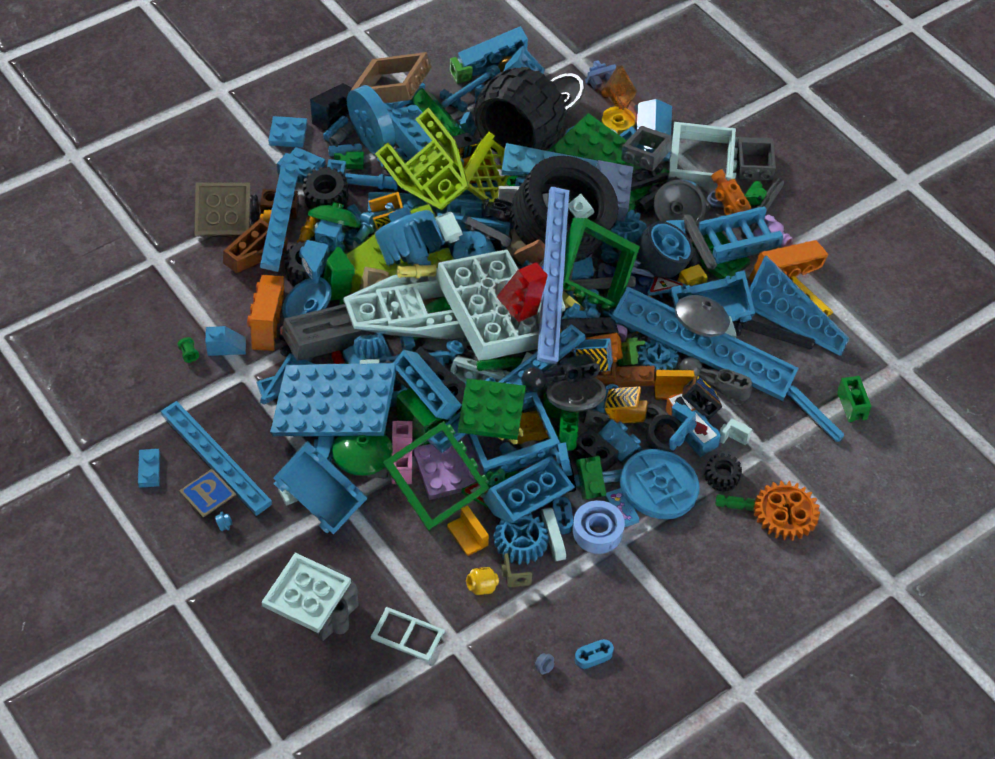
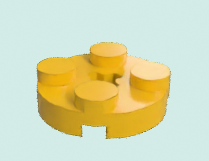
[601,106,635,135]

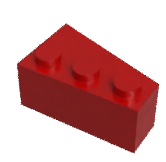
[496,262,548,322]

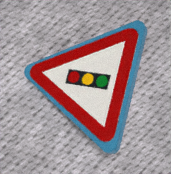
[648,275,686,298]

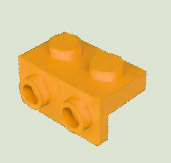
[517,411,549,444]

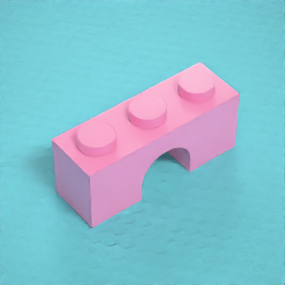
[392,421,412,484]

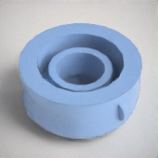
[573,500,625,554]

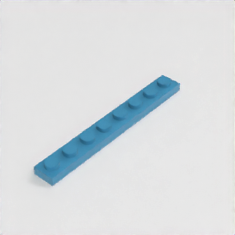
[260,161,299,272]
[161,401,272,516]

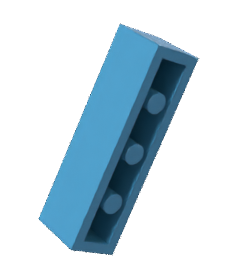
[393,350,462,420]

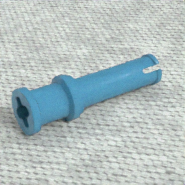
[345,173,399,191]

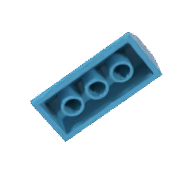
[483,455,575,523]

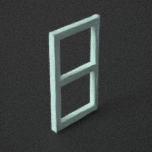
[371,607,445,662]

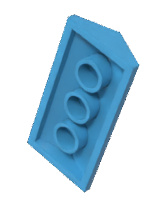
[637,99,672,162]

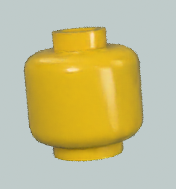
[466,567,499,595]

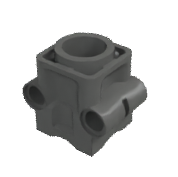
[314,564,359,641]

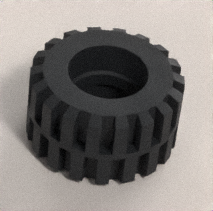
[303,167,349,209]
[284,241,330,285]

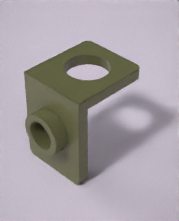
[501,553,532,587]

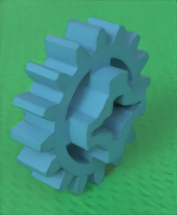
[638,339,679,372]

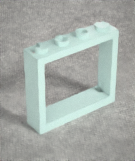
[668,122,738,188]

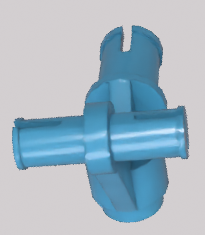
[353,202,397,244]
[561,289,601,319]

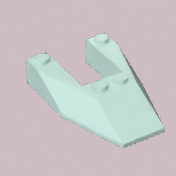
[344,268,466,339]

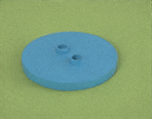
[620,449,700,519]

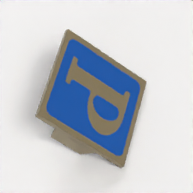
[179,469,236,517]

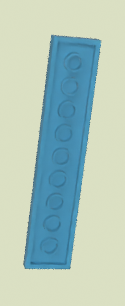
[611,287,799,401]

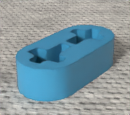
[552,497,573,534]
[575,639,614,669]

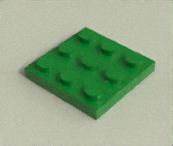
[458,378,526,440]

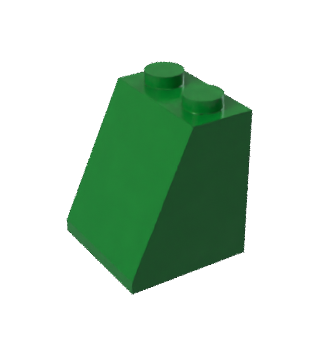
[396,387,456,446]

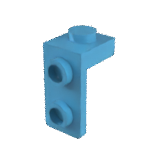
[669,402,697,450]

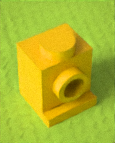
[677,264,708,286]

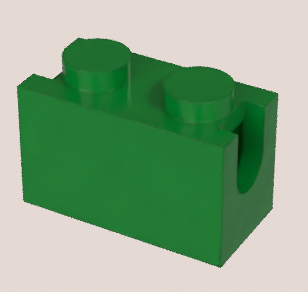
[837,376,872,422]
[576,456,606,500]

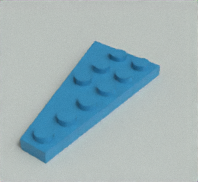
[749,256,850,356]

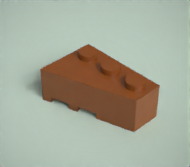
[223,218,288,273]

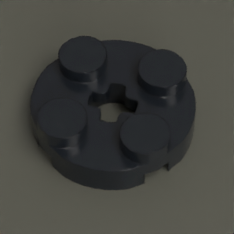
[481,198,512,222]

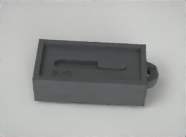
[282,304,369,361]

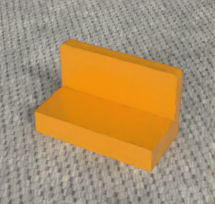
[654,370,695,400]
[447,505,489,556]

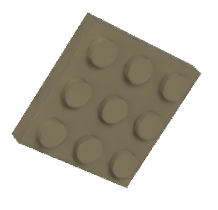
[195,183,251,237]

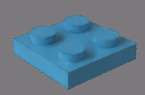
[268,116,307,148]

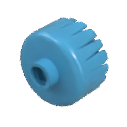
[375,207,445,266]

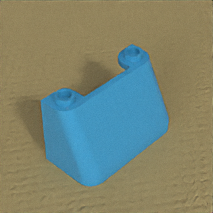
[671,270,755,322]
[273,441,367,534]

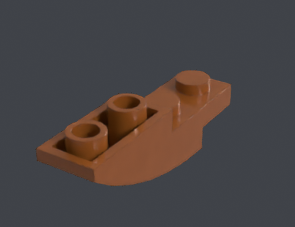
[594,362,655,388]

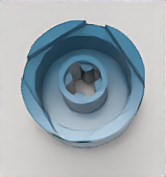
[453,231,496,259]

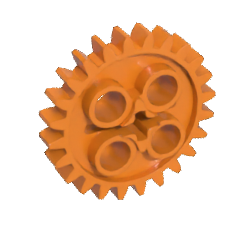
[754,481,820,541]

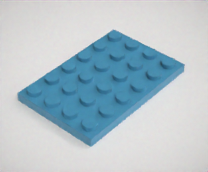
[270,363,397,436]

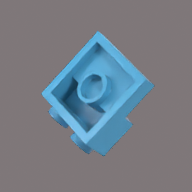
[277,147,326,184]

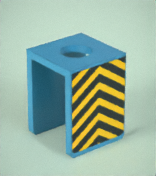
[574,338,613,371]

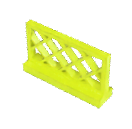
[464,132,510,202]

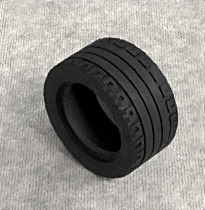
[511,155,619,263]

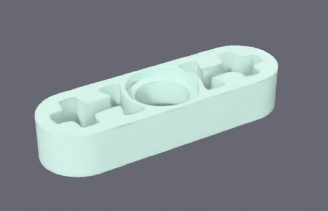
[541,508,566,562]

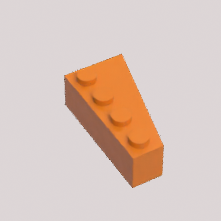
[748,240,829,283]
[247,275,285,351]

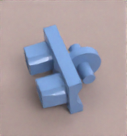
[585,60,617,89]

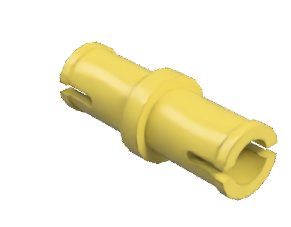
[397,264,436,279]

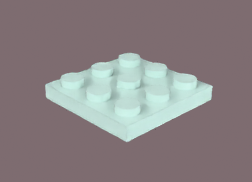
[262,553,351,633]

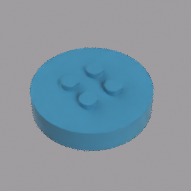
[347,85,395,155]

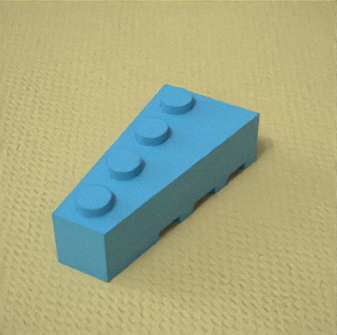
[458,26,528,76]

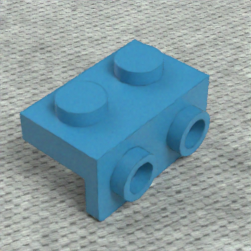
[598,419,643,463]

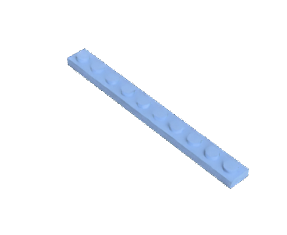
[537,187,569,364]

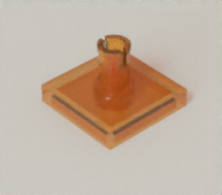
[601,65,637,110]

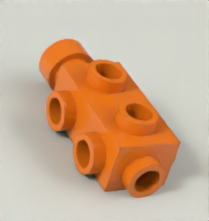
[710,169,751,215]

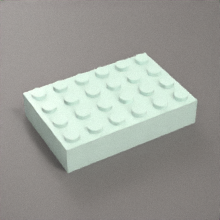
[436,250,541,361]

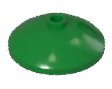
[308,202,361,228]
[333,434,393,475]

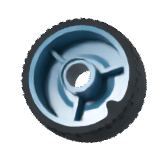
[636,221,693,279]

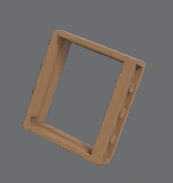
[351,52,431,103]

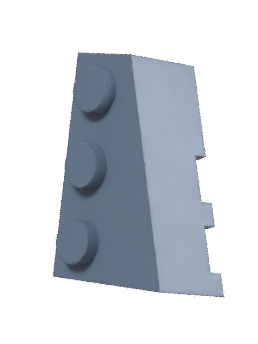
[596,160,633,222]

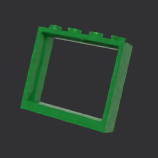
[563,218,640,311]
[383,421,490,531]

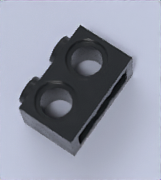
[572,428,619,471]

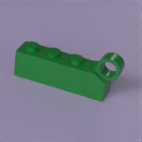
[411,87,465,136]

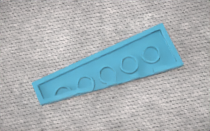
[501,143,598,176]

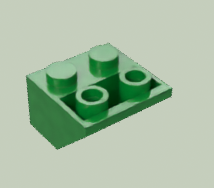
[323,247,355,300]

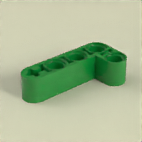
[542,393,579,451]

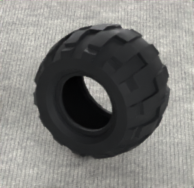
[473,67,566,152]

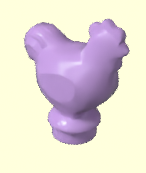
[754,215,793,248]

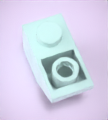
[435,212,463,243]

